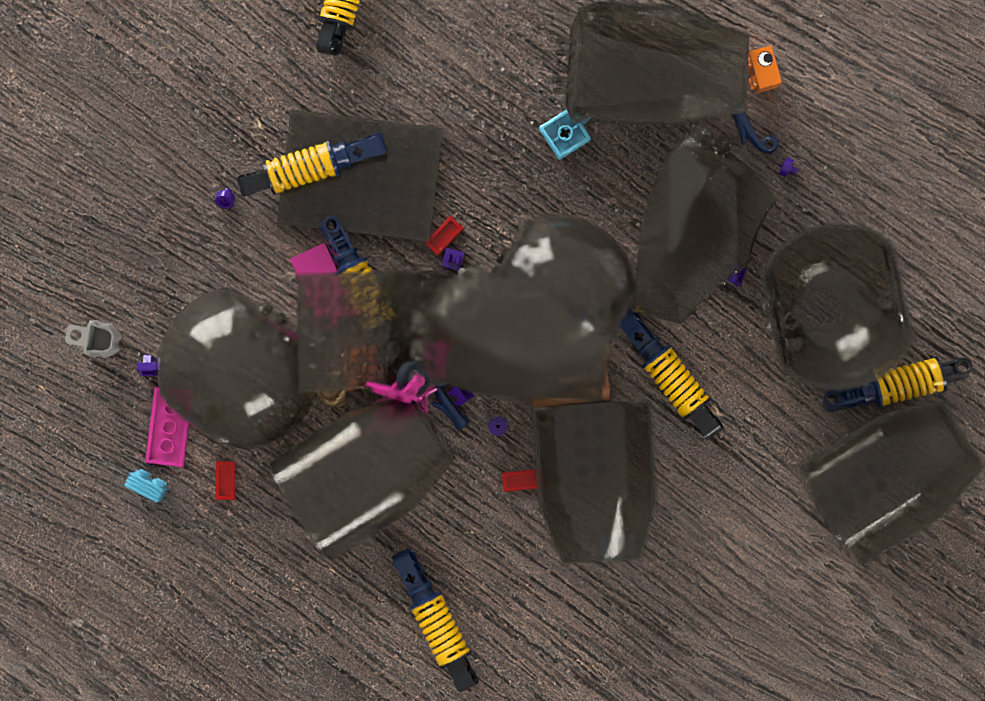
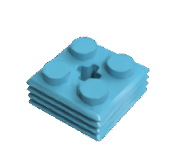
[539,107,591,160]
[124,469,169,502]

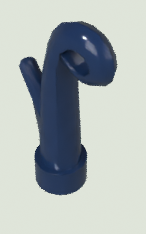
[727,101,779,154]
[431,370,470,431]

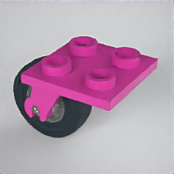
[366,362,430,403]

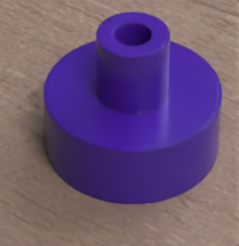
[778,157,798,177]
[215,189,235,209]
[488,416,508,436]

